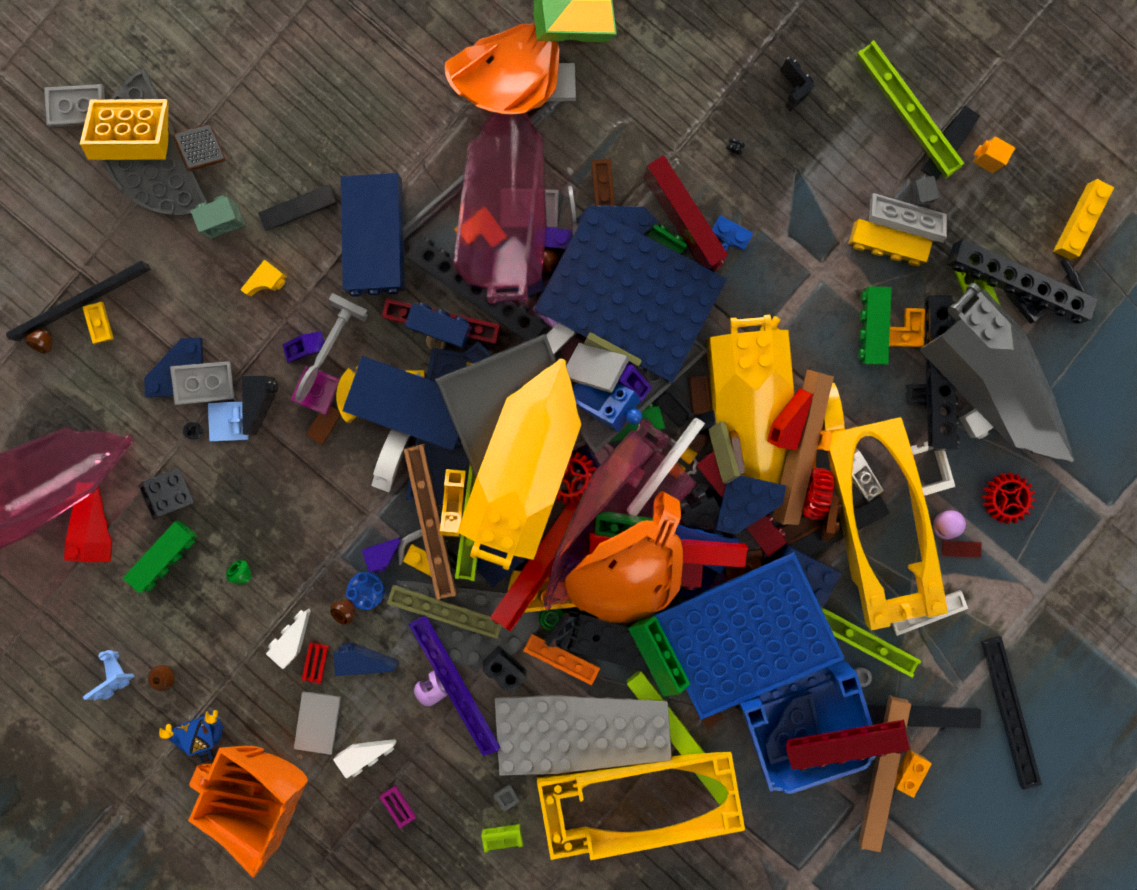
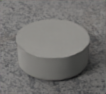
[854,667,872,687]

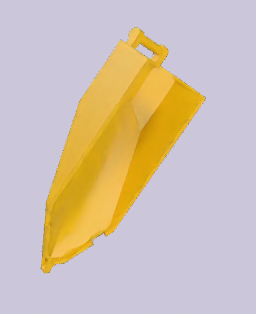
[706,314,794,484]
[457,359,581,570]

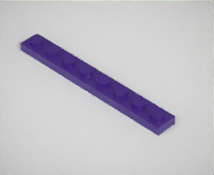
[408,616,501,756]

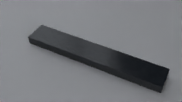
[866,704,981,728]

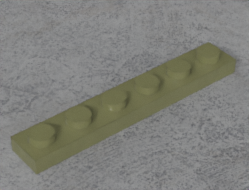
[387,585,502,639]

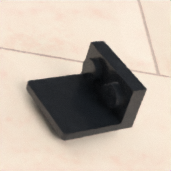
[780,56,815,112]
[138,469,194,520]

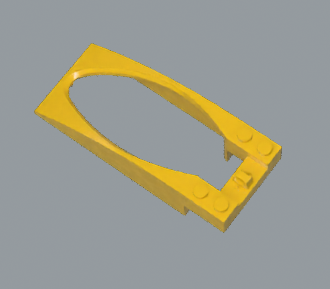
[827,417,948,631]
[537,752,745,860]

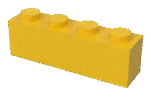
[1053,179,1114,260]
[848,219,933,267]

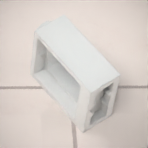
[910,441,955,496]

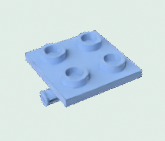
[208,402,249,441]
[83,650,135,701]

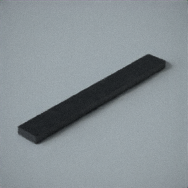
[6,261,151,341]
[761,496,890,566]
[981,636,1042,790]

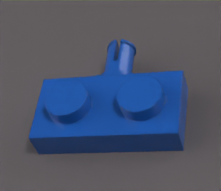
[712,215,754,251]

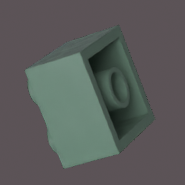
[190,196,246,239]

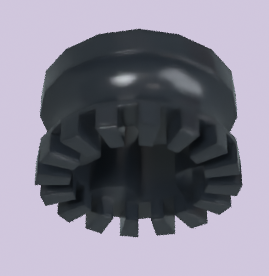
[726,138,745,155]
[183,422,203,440]

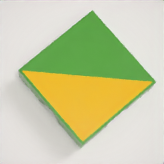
[534,0,617,42]

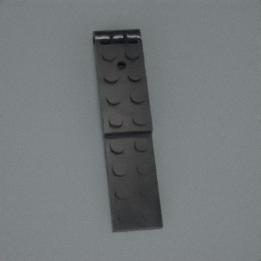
[557,608,650,672]

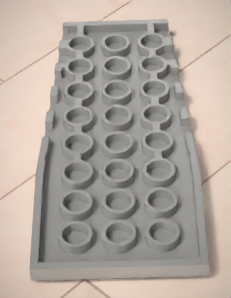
[495,695,672,775]

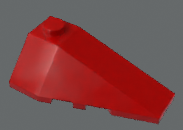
[64,483,112,562]

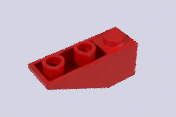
[767,388,814,450]

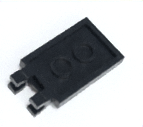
[678,485,741,543]

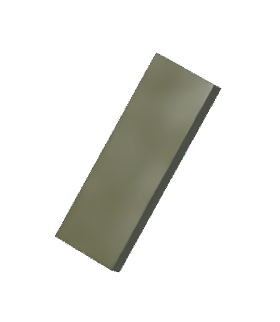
[583,333,642,369]
[708,421,740,483]

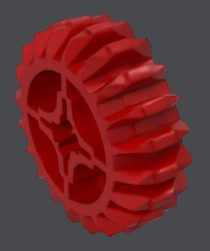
[556,452,598,505]
[803,468,834,520]
[981,472,1036,524]

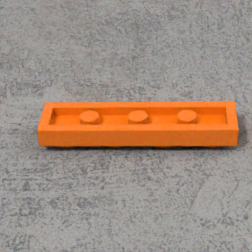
[523,634,600,685]

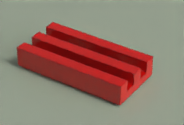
[301,642,329,684]

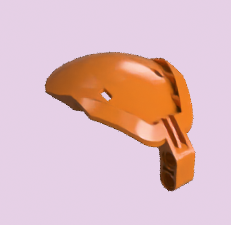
[445,21,560,114]
[565,491,683,623]

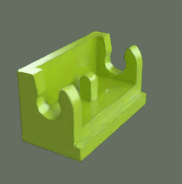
[481,824,523,853]

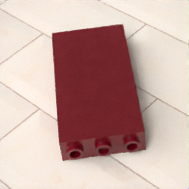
[643,155,728,272]

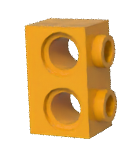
[894,750,932,798]

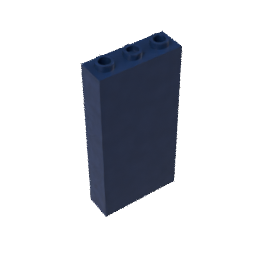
[341,173,405,297]
[342,356,461,451]

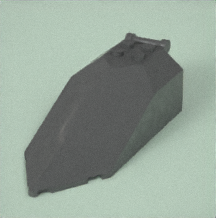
[920,283,1074,463]

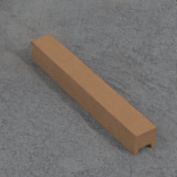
[773,370,834,525]
[404,444,457,600]
[858,695,911,853]

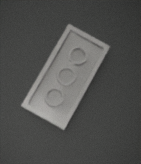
[869,193,947,243]

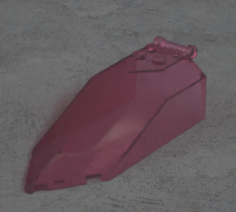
[453,112,547,303]
[543,419,696,610]
[0,428,133,548]

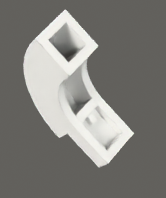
[371,429,411,492]

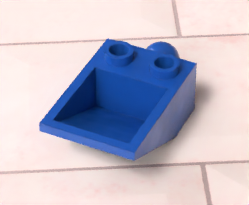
[572,382,642,433]

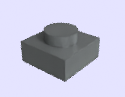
[494,783,520,811]

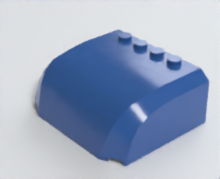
[739,661,876,794]

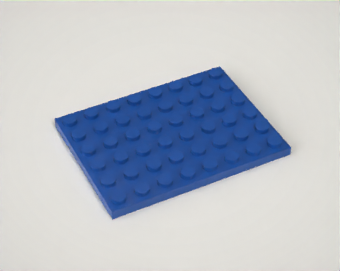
[651,552,845,720]

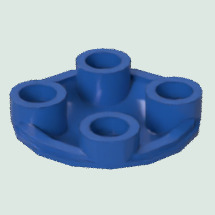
[346,572,385,610]

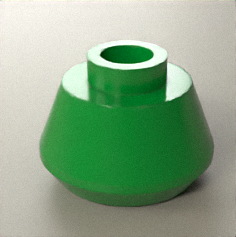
[226,560,251,585]
[539,609,564,632]

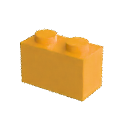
[973,136,1015,174]

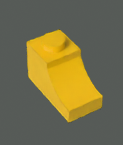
[240,260,287,297]

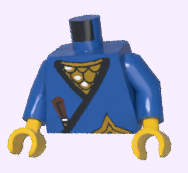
[159,710,224,763]

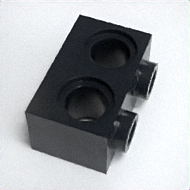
[483,646,527,693]

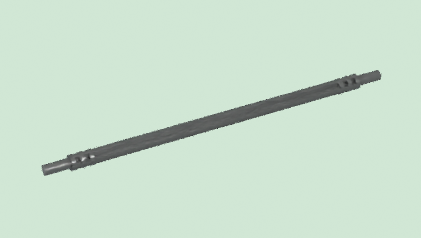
[403,101,562,241]

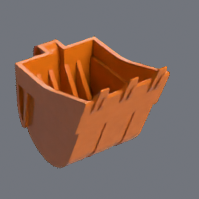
[188,746,308,878]

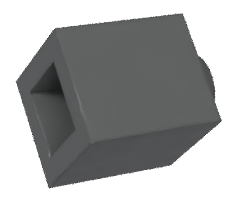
[910,174,940,206]

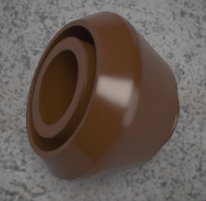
[535,249,560,274]
[25,329,53,354]
[330,599,356,625]
[148,665,174,691]

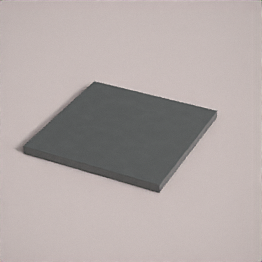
[435,334,585,478]

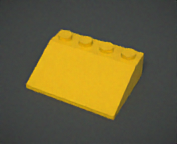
[80,99,168,160]

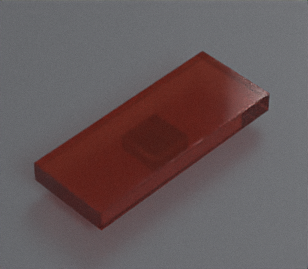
[942,541,982,557]

